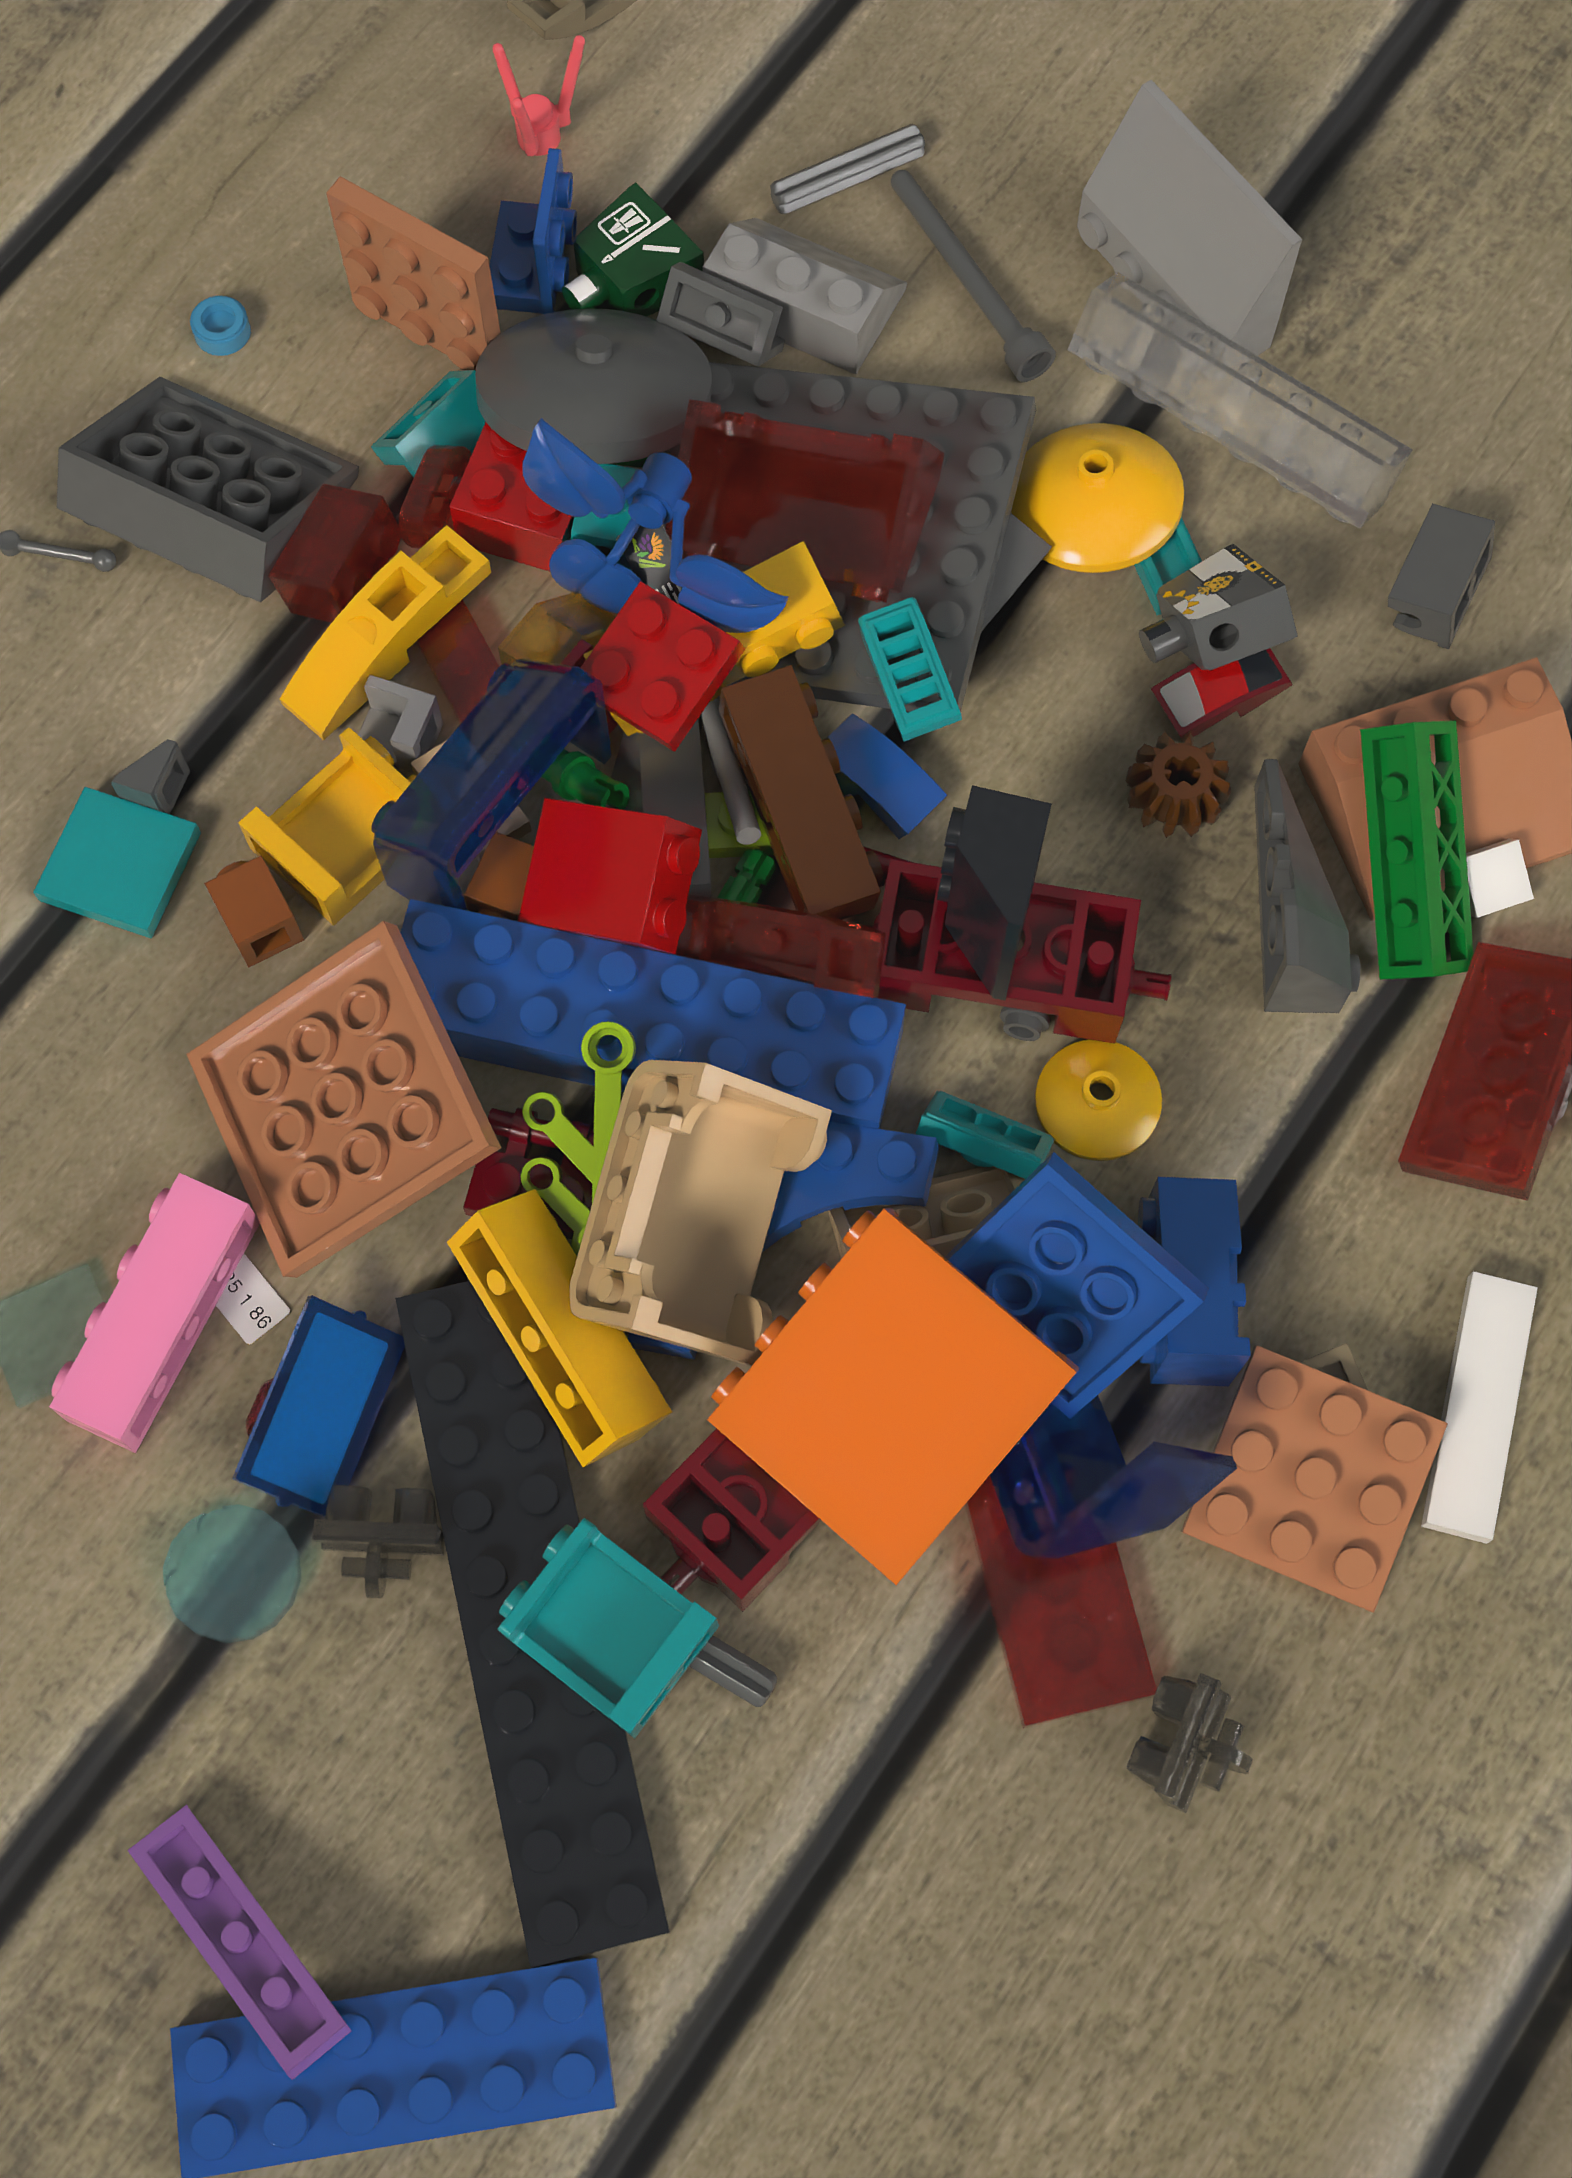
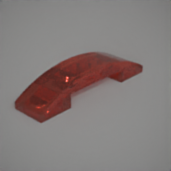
[654,895,886,998]

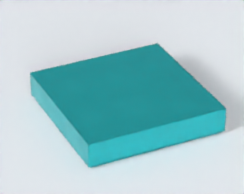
[33,787,201,939]

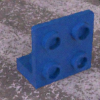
[490,148,577,314]

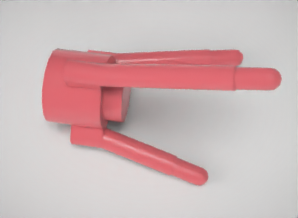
[492,35,585,156]

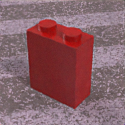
[518,798,702,954]

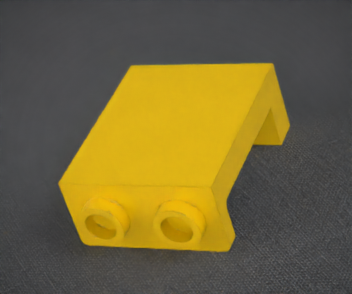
[238,727,440,926]

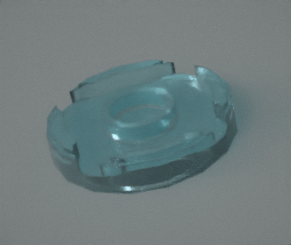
[163,1504,301,1643]

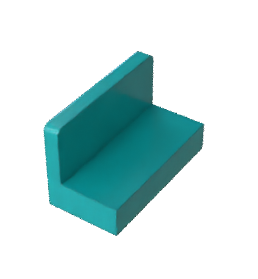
[371,370,486,500]

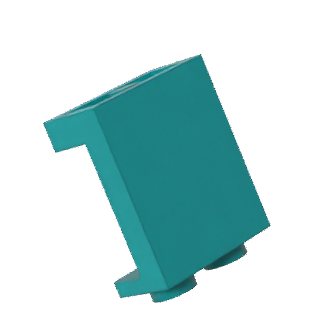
[498,1518,719,1739]

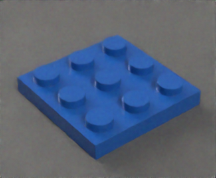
[945,1152,1209,1419]

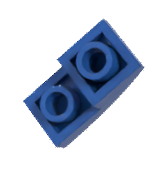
[826,713,947,839]

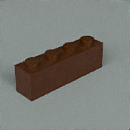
[718,665,885,933]

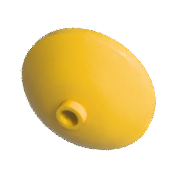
[1011,423,1184,573]

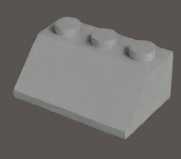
[703,218,907,374]

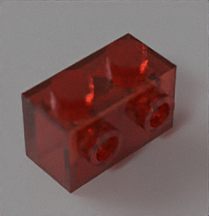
[268,484,403,623]

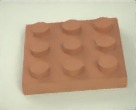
[326,176,501,371]
[1181,1345,1448,1613]

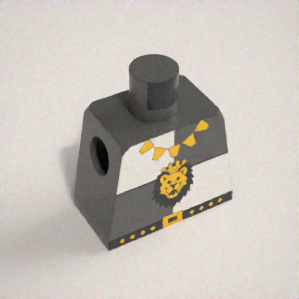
[1139,544,1298,670]

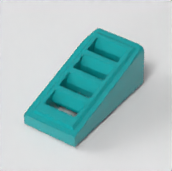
[858,597,962,741]

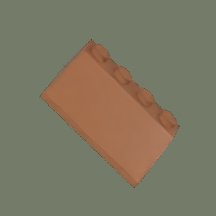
[1298,657,1572,921]

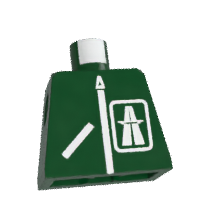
[562,182,704,317]

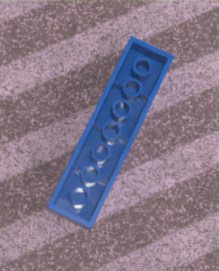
[400,899,906,1129]

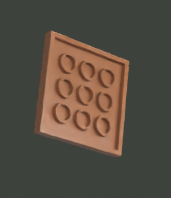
[186,921,501,1278]

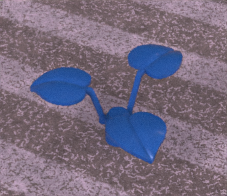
[522,418,789,633]

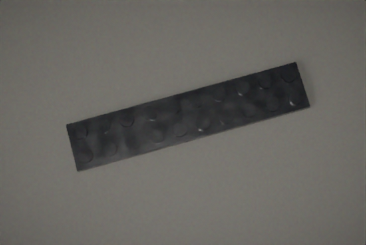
[395,1281,670,1968]

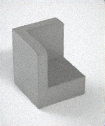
[358,675,443,773]

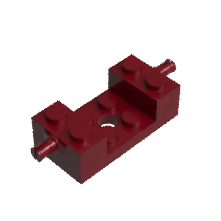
[832,859,1172,1044]
[643,1428,822,1612]

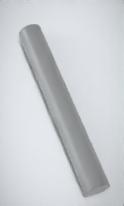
[700,699,761,845]

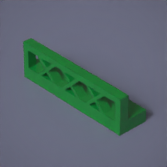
[1360,721,1475,980]

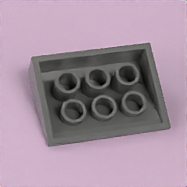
[57,377,359,603]

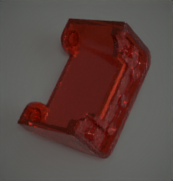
[665,399,945,603]

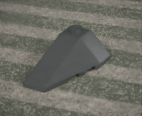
[606,719,712,915]
[1254,759,1360,1013]

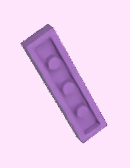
[128,1805,351,2080]

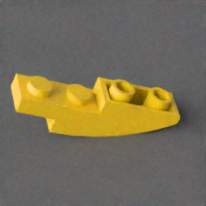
[280,525,491,740]

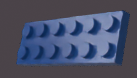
[170,1958,617,2178]

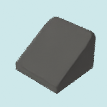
[111,739,190,814]

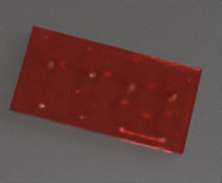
[1398,942,1572,1201]
[965,1430,1158,1729]

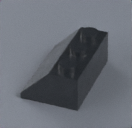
[937,785,1052,1001]

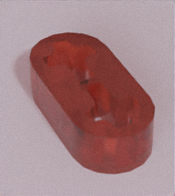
[399,444,472,549]

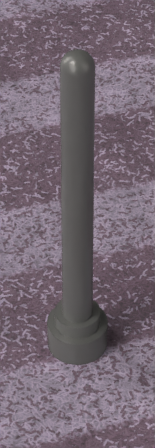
[891,170,1056,382]

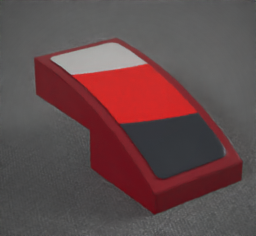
[1151,648,1293,739]

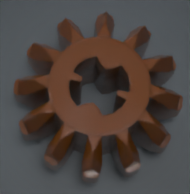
[1125,731,1231,838]

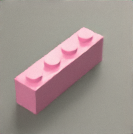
[49,1173,260,1453]

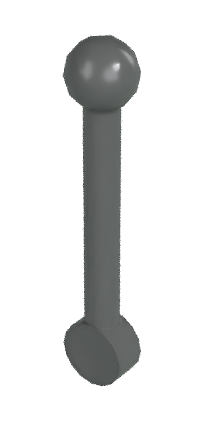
[0,530,116,572]

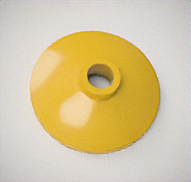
[1035,1039,1162,1161]

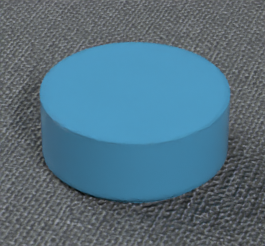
[190,296,251,356]

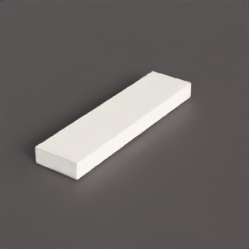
[1421,1271,1538,1544]

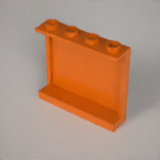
[707,1208,1080,1585]

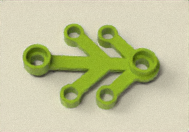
[521,1022,636,1256]

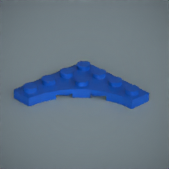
[628,1121,939,1360]

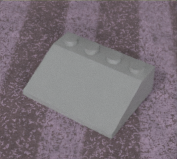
[1077,80,1302,382]

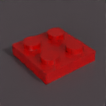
[570,581,745,752]

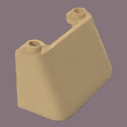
[569,1060,832,1366]

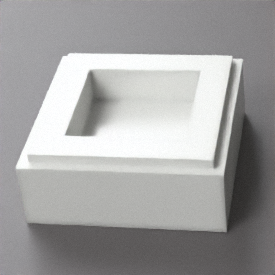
[1466,839,1534,918]

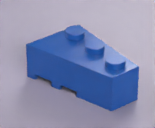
[1138,1177,1251,1387]

